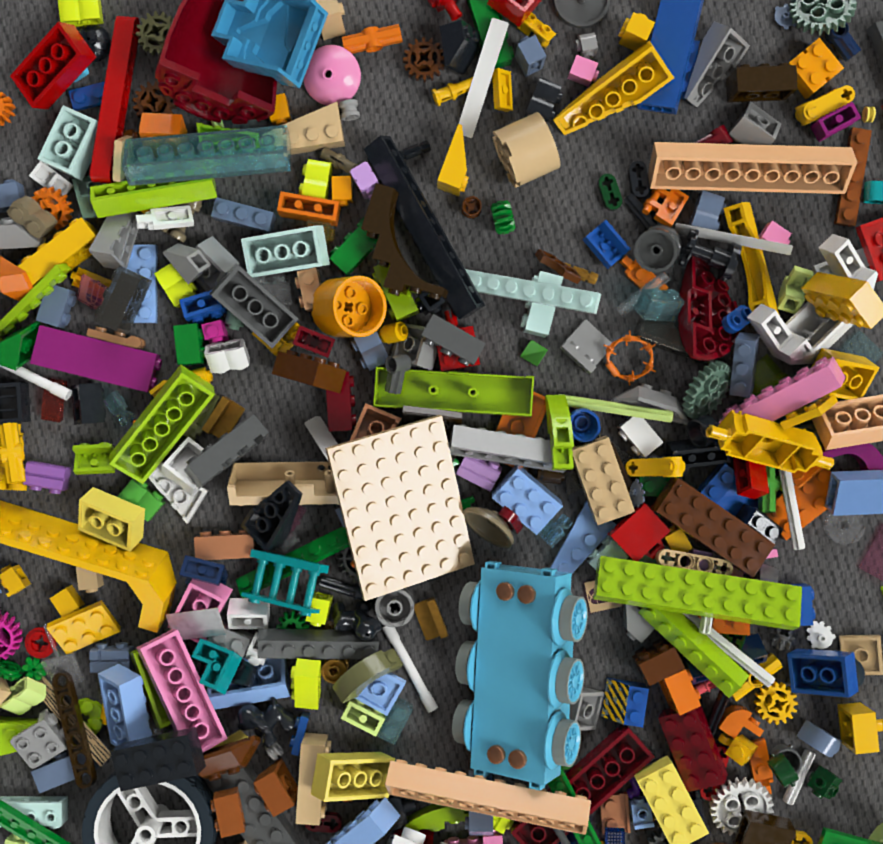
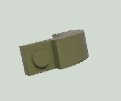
[332,648,403,703]

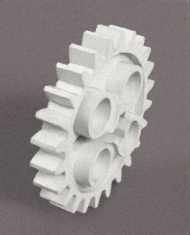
[709,777,774,836]

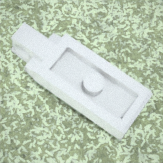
[136,205,194,230]

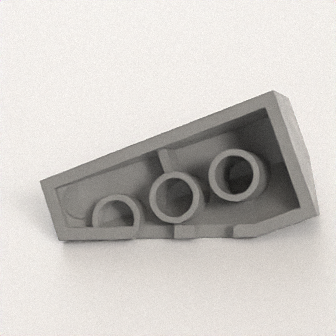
[684,21,750,107]

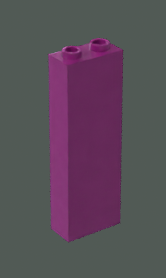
[30,325,162,392]

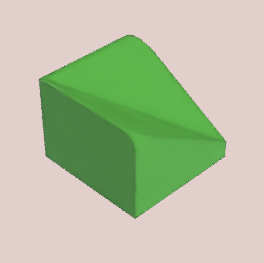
[520,340,548,367]

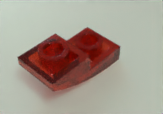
[41,378,67,423]

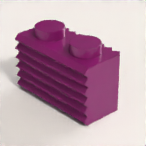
[810,101,861,142]

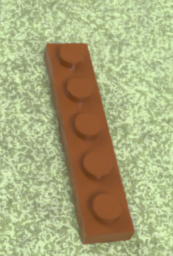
[834,127,872,227]

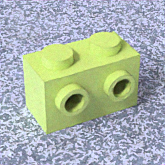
[341,698,386,737]

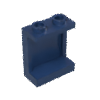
[179,555,229,586]

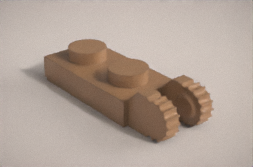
[86,326,145,349]

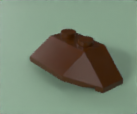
[198,735,261,781]

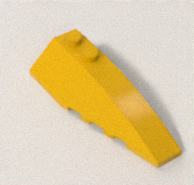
[553,40,674,135]

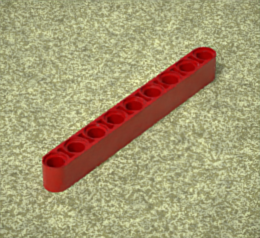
[90,16,140,184]

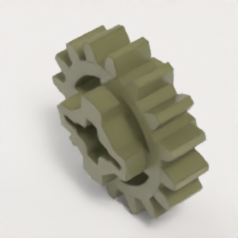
[136,11,173,56]

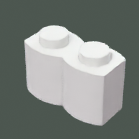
[204,339,250,374]

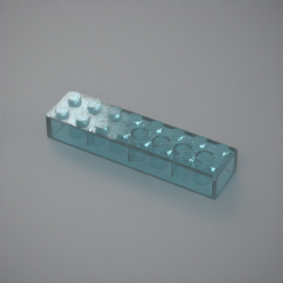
[122,125,291,186]

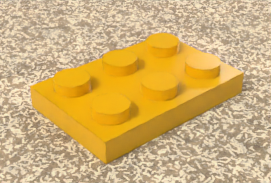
[780,394,838,430]
[46,600,121,655]

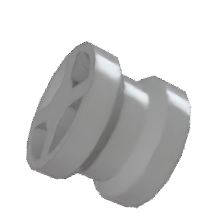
[339,99,360,121]

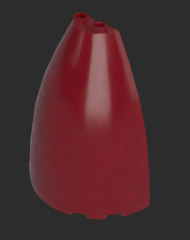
[155,0,277,124]

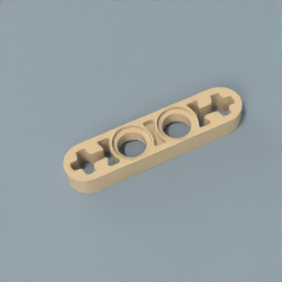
[655,549,733,575]

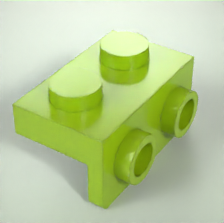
[72,442,115,475]

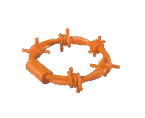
[603,330,656,386]

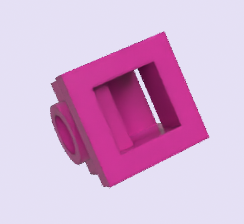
[201,320,229,344]

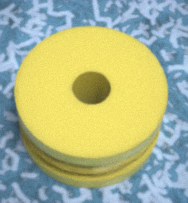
[862,106,876,123]

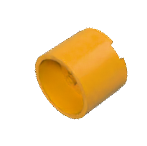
[311,276,387,337]

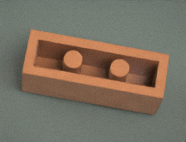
[194,529,257,560]

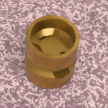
[321,659,350,684]

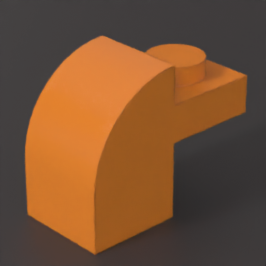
[718,705,764,738]

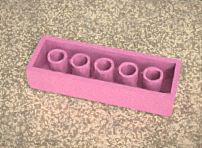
[719,356,846,423]
[136,629,228,752]

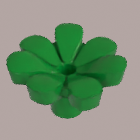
[21,657,47,681]

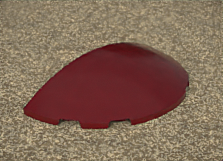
[678,256,740,361]

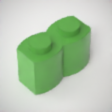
[117,479,166,521]

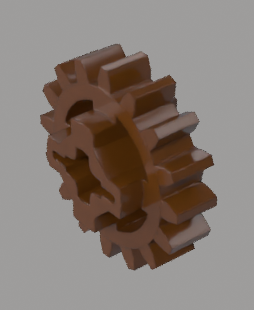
[403,37,445,82]
[132,81,177,118]

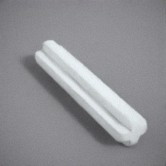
[783,749,816,805]

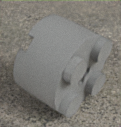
[375,588,415,627]

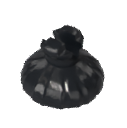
[79,25,112,62]

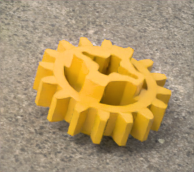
[753,681,798,725]

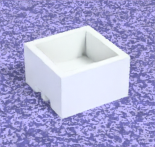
[161,437,204,496]

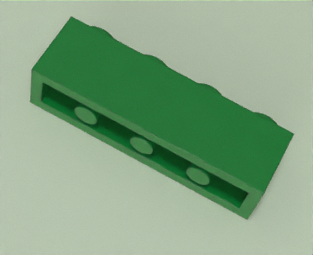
[466,0,514,69]

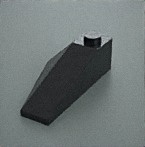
[241,480,303,552]

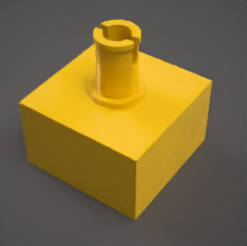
[837,702,883,754]

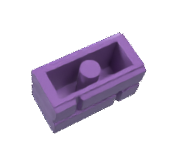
[23,461,72,494]

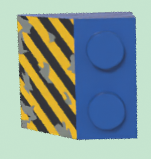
[601,678,649,728]

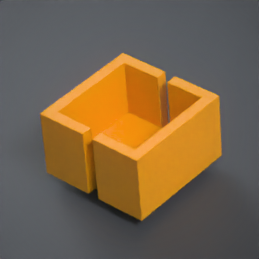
[789,38,844,99]

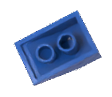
[696,463,758,517]

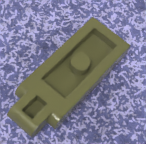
[183,393,222,441]

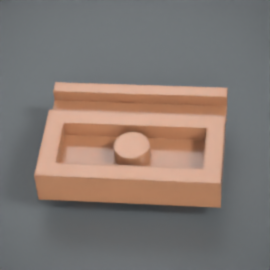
[600,792,631,835]

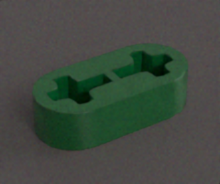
[597,174,622,211]

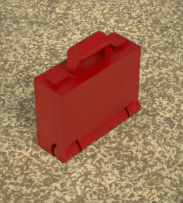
[608,503,670,561]

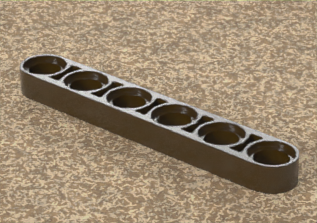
[52,672,97,789]

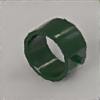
[767,753,799,788]

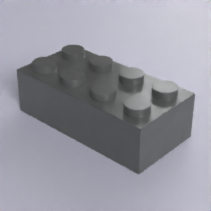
[209,264,298,348]

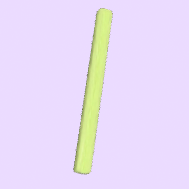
[558,394,674,422]

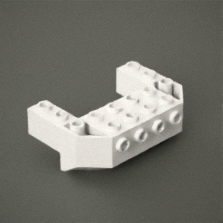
[747,234,878,365]

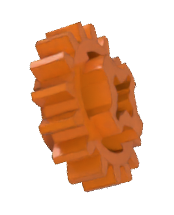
[31,186,74,230]

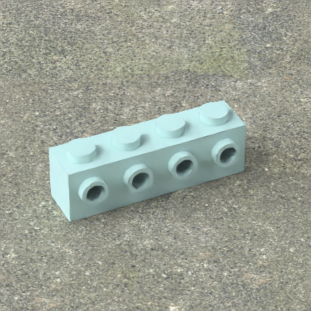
[0,796,68,829]

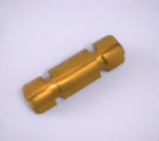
[565,263,598,284]

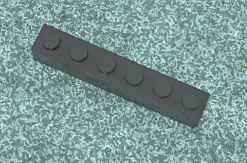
[257,628,379,660]

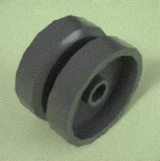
[634,225,682,273]

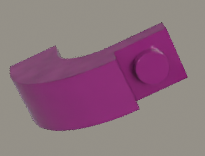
[822,443,883,471]

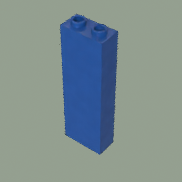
[637,0,704,115]

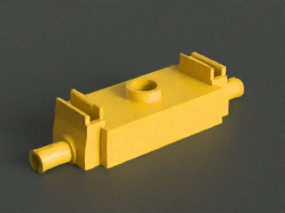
[706,410,834,473]

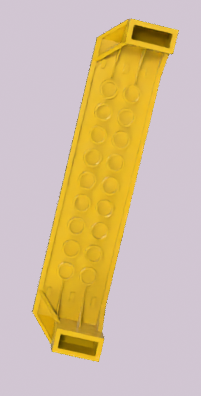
[0,500,177,633]

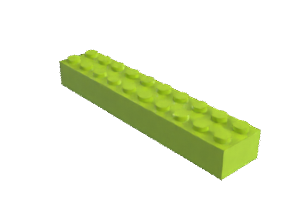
[593,556,802,630]

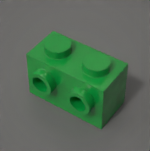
[173,323,206,366]

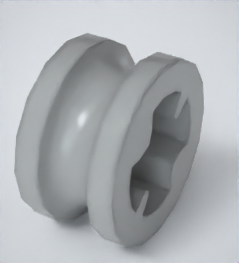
[265,741,284,760]

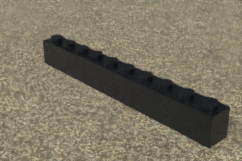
[364,135,485,319]

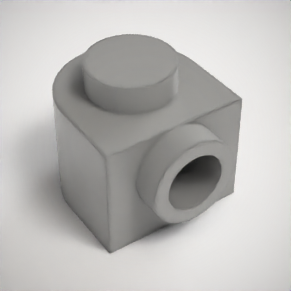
[575,32,598,59]

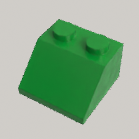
[0,321,41,371]

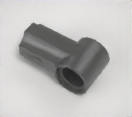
[385,354,411,394]

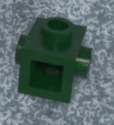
[807,765,842,799]

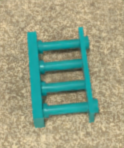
[241,549,329,617]

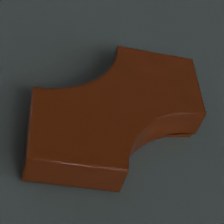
[535,249,581,284]

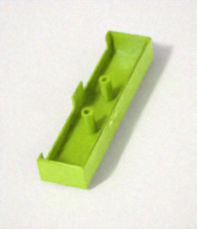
[373,367,534,417]

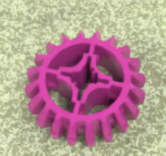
[0,611,23,660]

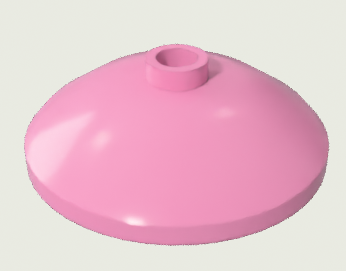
[303,45,361,106]

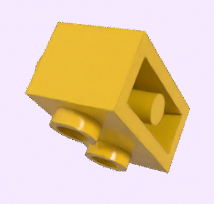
[618,12,655,51]

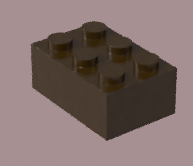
[726,63,797,103]

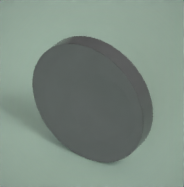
[553,0,610,29]

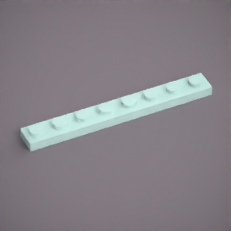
[465,269,601,314]

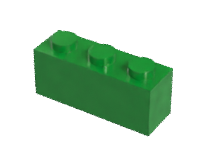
[329,217,378,277]

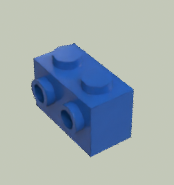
[179,290,227,324]

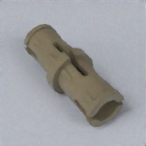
[320,147,358,176]

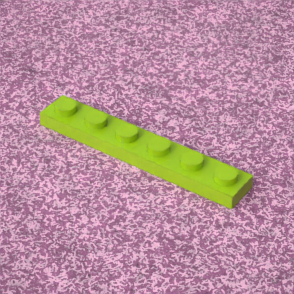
[0,263,71,342]

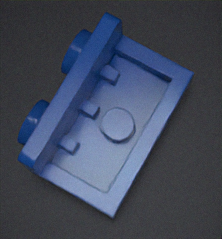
[582,220,631,269]

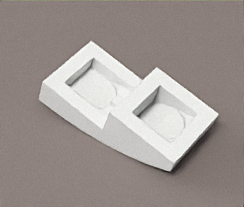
[29,161,73,196]

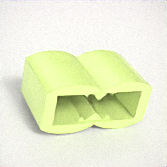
[0,677,46,715]

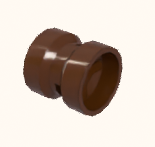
[462,196,482,219]

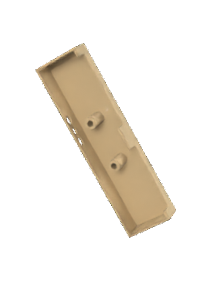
[227,462,339,506]

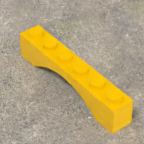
[723,202,779,314]

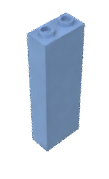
[825,470,883,516]

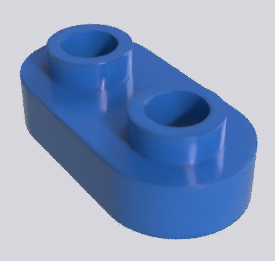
[722,305,752,334]

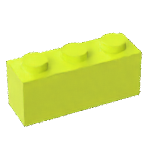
[291,658,321,710]

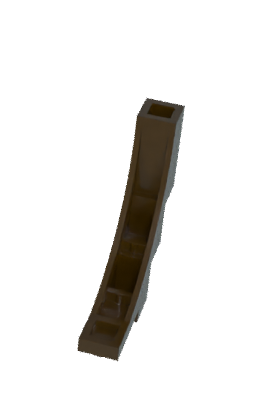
[361,183,448,300]

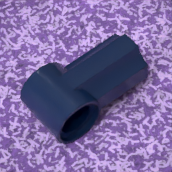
[825,23,861,62]

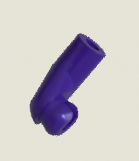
[626,776,641,799]

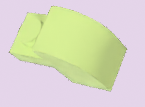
[778,266,814,314]

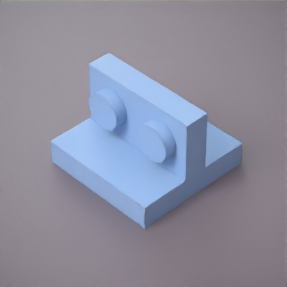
[355,673,406,716]

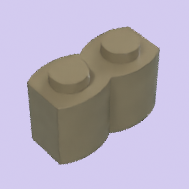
[7,196,58,239]

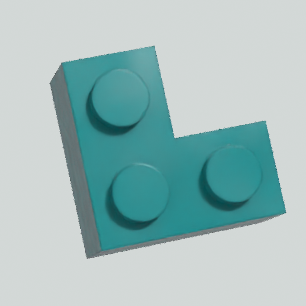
[191,638,243,695]

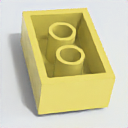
[78,487,145,552]

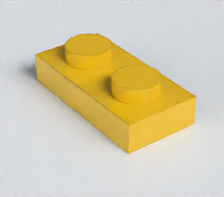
[492,68,513,112]

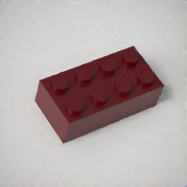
[658,706,728,792]

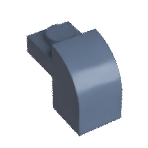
[797,720,842,757]

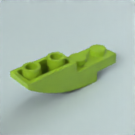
[545,395,574,470]
[405,804,469,832]

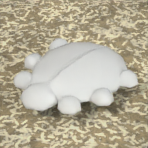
[807,621,836,649]

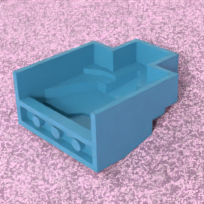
[211,0,328,89]

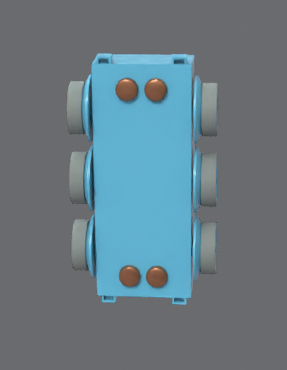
[452,561,588,791]

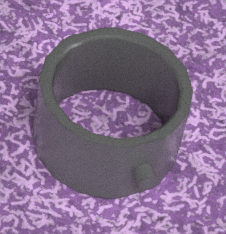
[769,744,802,774]

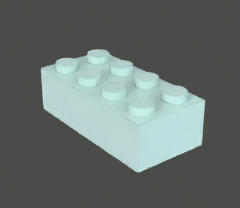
[241,225,330,278]

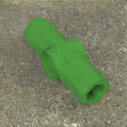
[758,466,781,513]

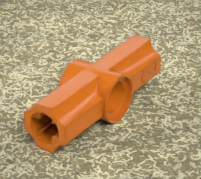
[342,24,403,54]

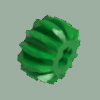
[491,200,515,234]
[276,609,310,629]

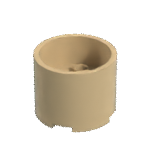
[492,112,560,188]

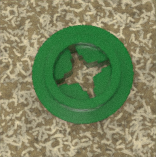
[0,660,24,681]

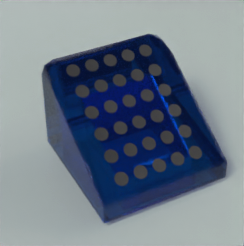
[604,828,625,844]

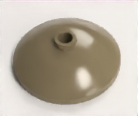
[462,507,514,548]

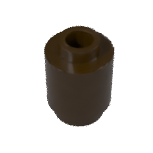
[537,469,566,484]

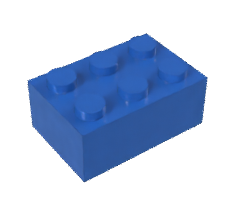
[787,649,859,698]

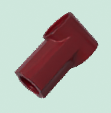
[694,125,734,144]

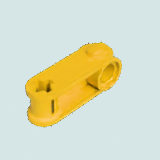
[795,85,855,126]
[625,456,685,477]

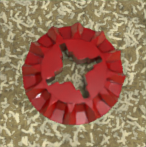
[25,627,57,658]

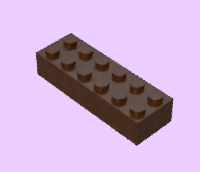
[650,477,776,578]

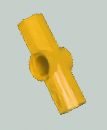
[0,423,26,484]
[731,653,783,702]

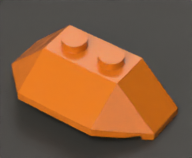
[0,256,33,301]

